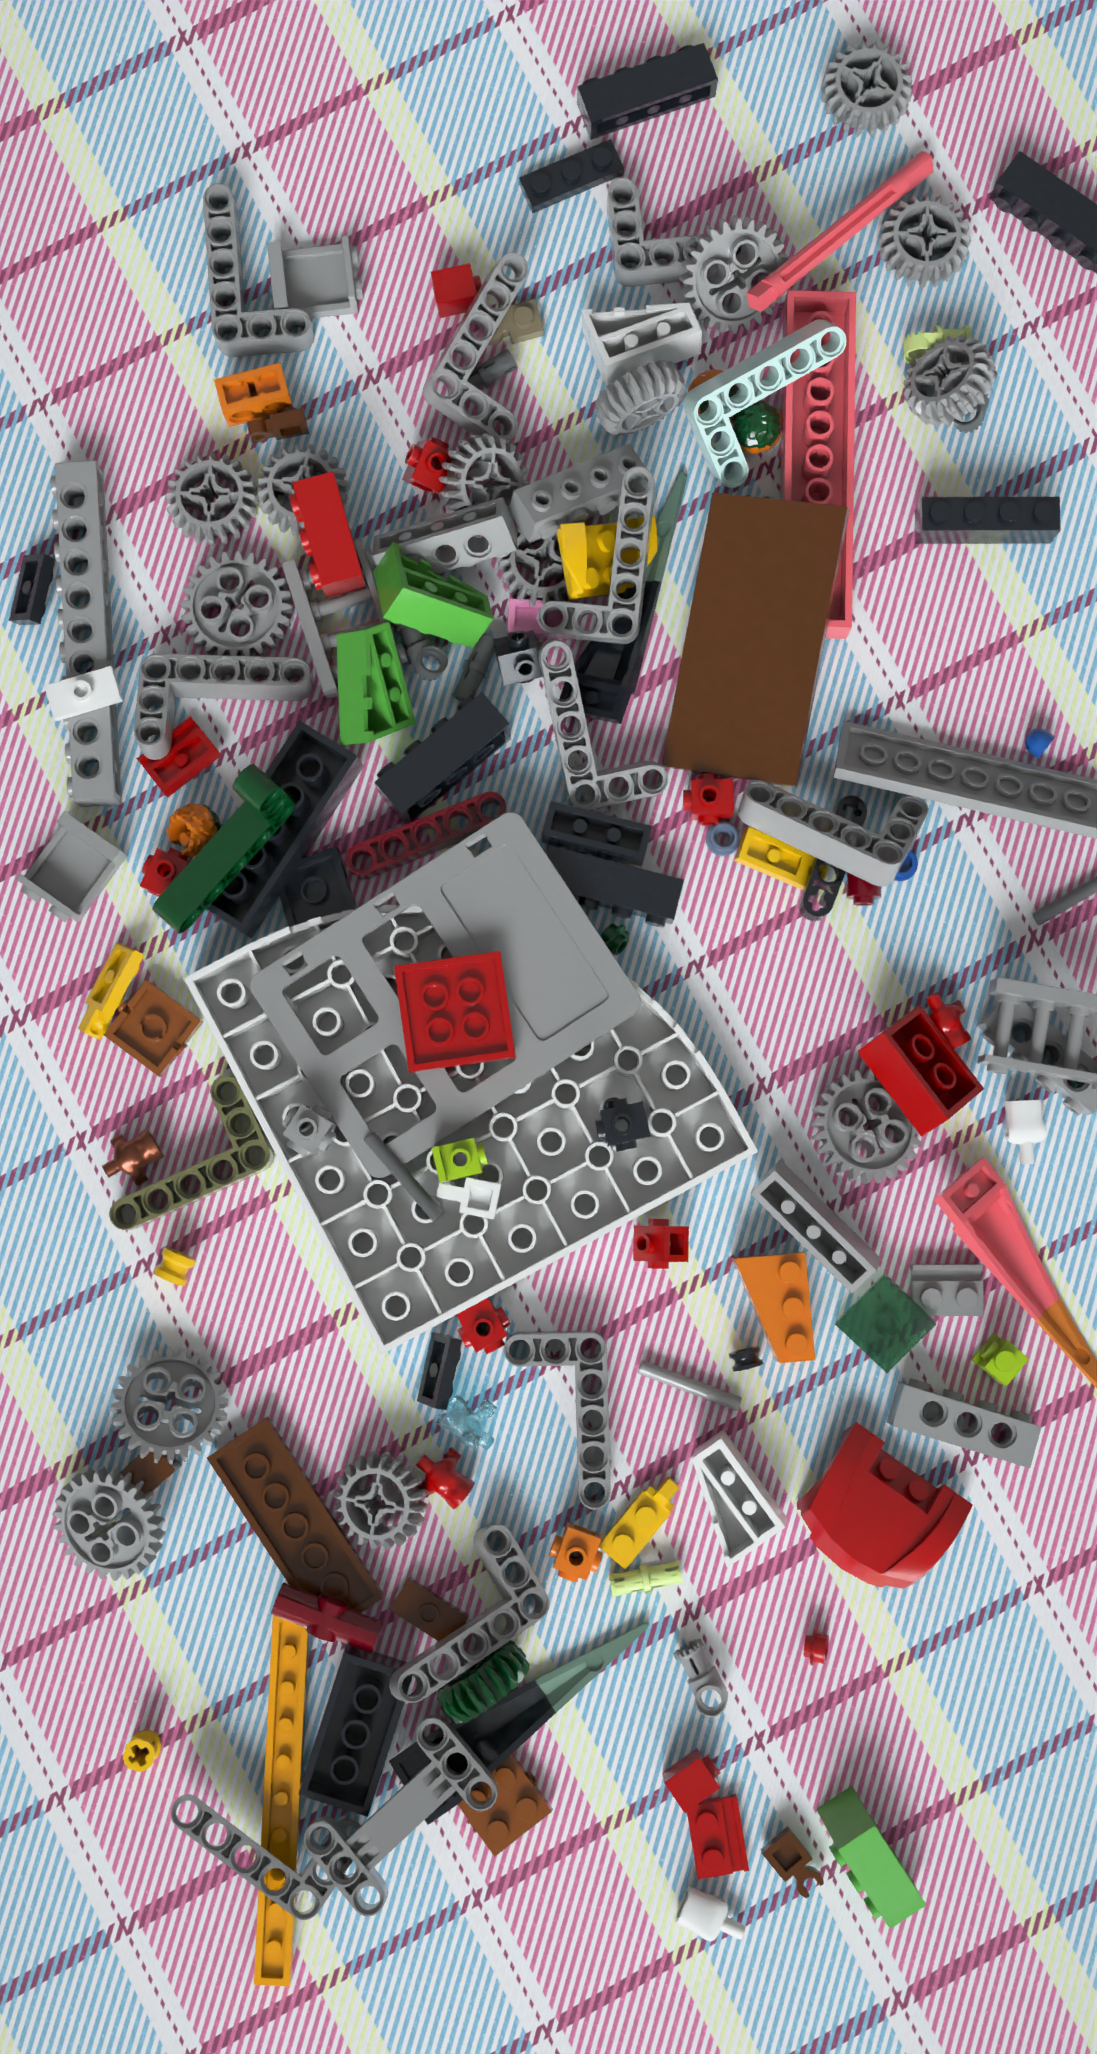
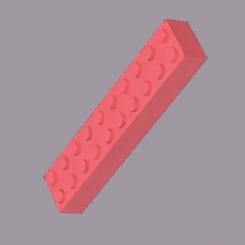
[780,290,856,639]

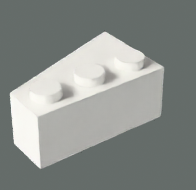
[581,303,702,386]
[692,1430,786,1568]

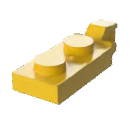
[77,942,144,1040]
[599,1476,680,1569]

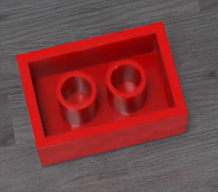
[289,471,366,598]
[857,1005,984,1137]

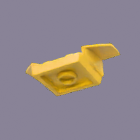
[556,516,658,600]

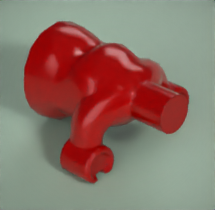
[925,992,972,1049]
[415,1447,475,1509]

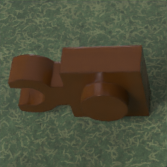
[247,407,309,443]
[760,1826,824,1898]

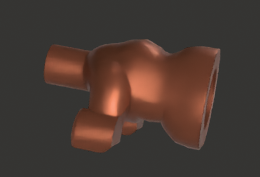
[102,1128,164,1186]

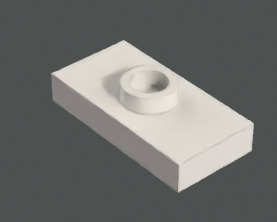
[44,666,123,721]

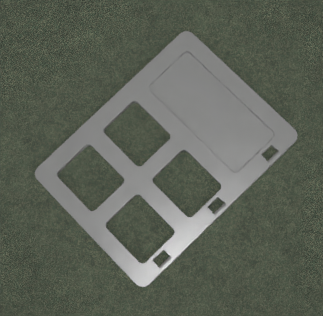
[250,812,641,1178]

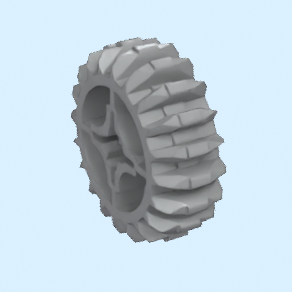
[821,41,912,137]
[878,193,971,289]
[903,334,996,427]
[595,360,687,436]
[438,433,530,512]
[257,443,350,538]
[165,451,259,546]
[498,525,573,607]
[332,1451,429,1550]

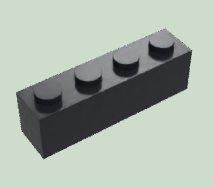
[577,43,718,140]
[989,151,1097,274]
[915,497,1061,544]
[547,845,684,928]

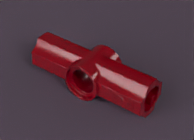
[271,1582,383,1654]

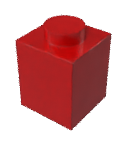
[430,263,482,318]
[662,1748,721,1813]

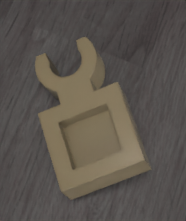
[488,299,544,346]

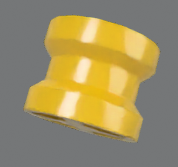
[152,1246,197,1287]

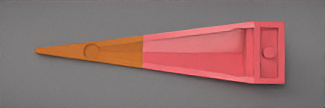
[934,1157,1097,1388]

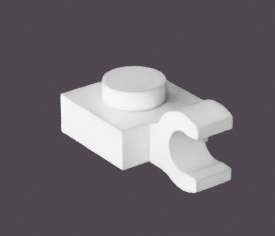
[436,1177,501,1220]

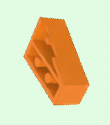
[731,1252,815,1363]

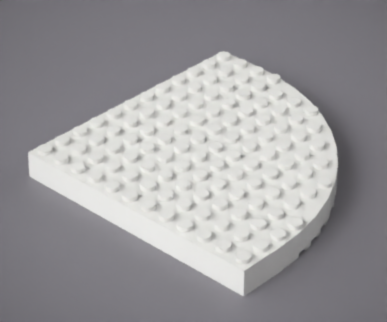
[184,905,758,1355]

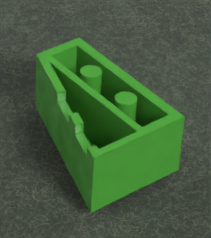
[373,542,493,648]
[336,621,416,746]
[816,1786,926,1929]

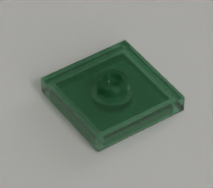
[835,1273,936,1373]

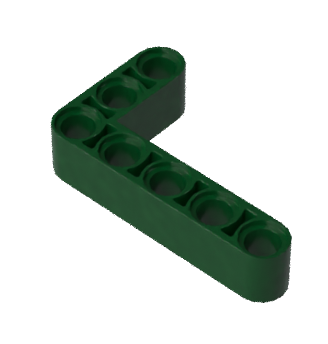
[152,764,295,934]

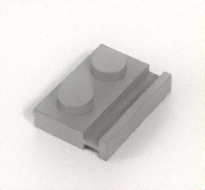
[910,1264,984,1316]

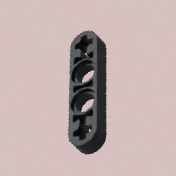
[798,795,867,921]

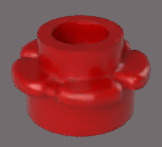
[803,1629,829,1666]

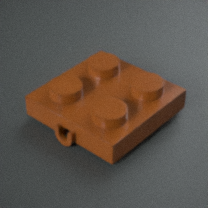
[104,980,203,1077]
[458,1754,553,1857]

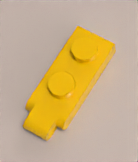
[734,827,828,890]

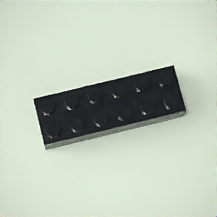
[206,720,364,939]

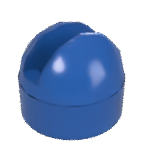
[1025,728,1055,759]

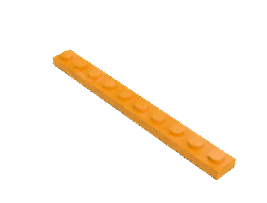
[254,1615,309,1987]

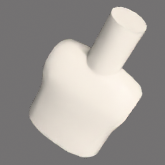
[1004,1100,1046,1164]
[675,1886,746,1941]

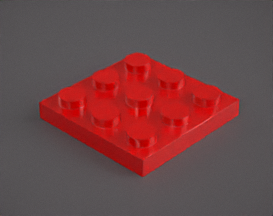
[394,951,516,1073]

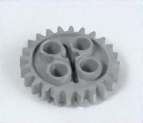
[679,215,789,334]
[180,551,293,657]
[810,1070,923,1184]
[111,1347,229,1464]
[52,1466,166,1581]

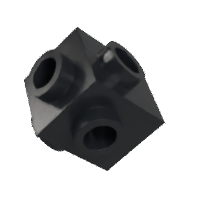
[493,630,548,686]
[595,1098,651,1152]

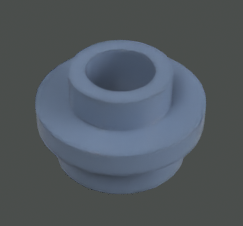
[706,821,740,856]

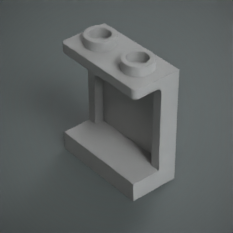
[267,234,363,319]
[16,811,128,923]

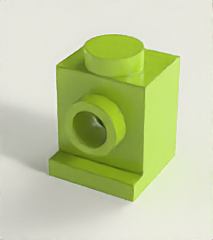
[432,1138,488,1183]
[971,1333,1029,1386]

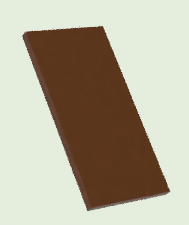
[662,493,850,787]

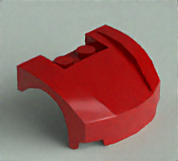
[797,1422,973,1589]

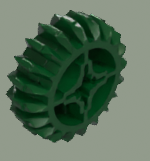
[437,1640,530,1724]

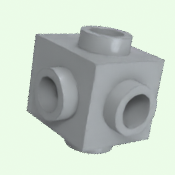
[282,1103,336,1157]

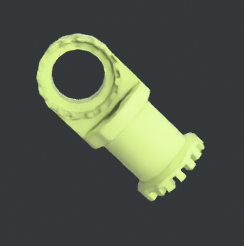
[903,325,972,365]

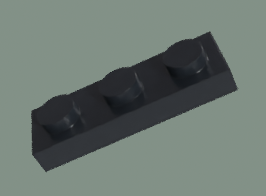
[519,139,624,214]

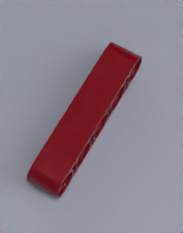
[346,791,507,880]

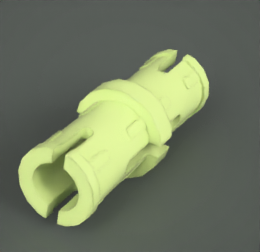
[608,1560,683,1598]

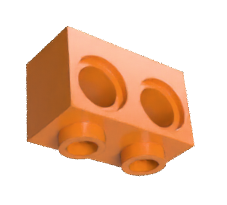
[214,363,293,427]

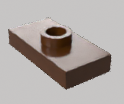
[389,1577,469,1642]

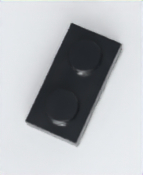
[9,554,55,625]
[417,1332,462,1410]

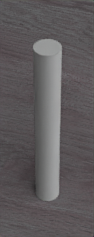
[638,1360,742,1411]

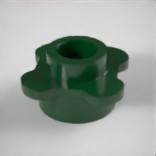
[600,924,629,956]

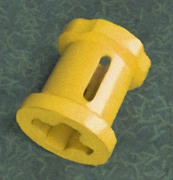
[123,1730,162,1772]

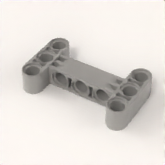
[304,1715,499,1917]

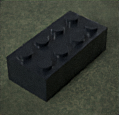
[374,692,511,824]
[298,1644,413,1817]

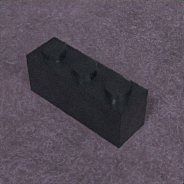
[542,801,652,867]

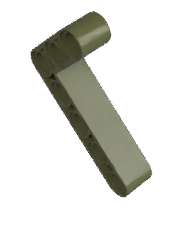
[109,1075,275,1230]

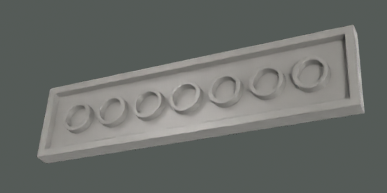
[833,721,1097,839]

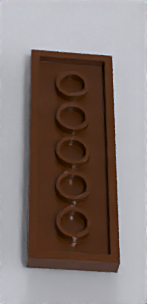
[207,1416,384,1613]

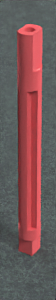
[746,151,934,312]

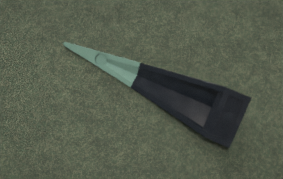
[559,471,687,724]
[389,1623,649,1825]

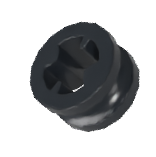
[729,1346,764,1372]

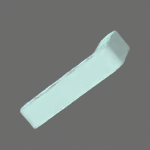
[683,319,847,488]

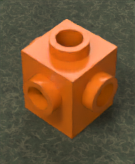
[549,1521,603,1582]

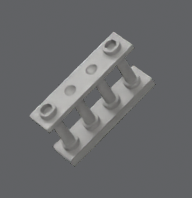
[281,538,408,700]
[977,977,1097,1091]

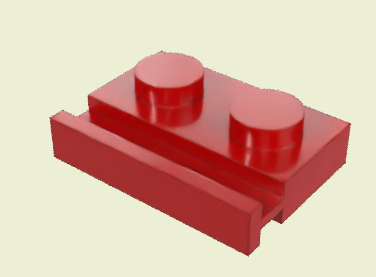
[136,716,222,798]
[687,1794,749,1880]

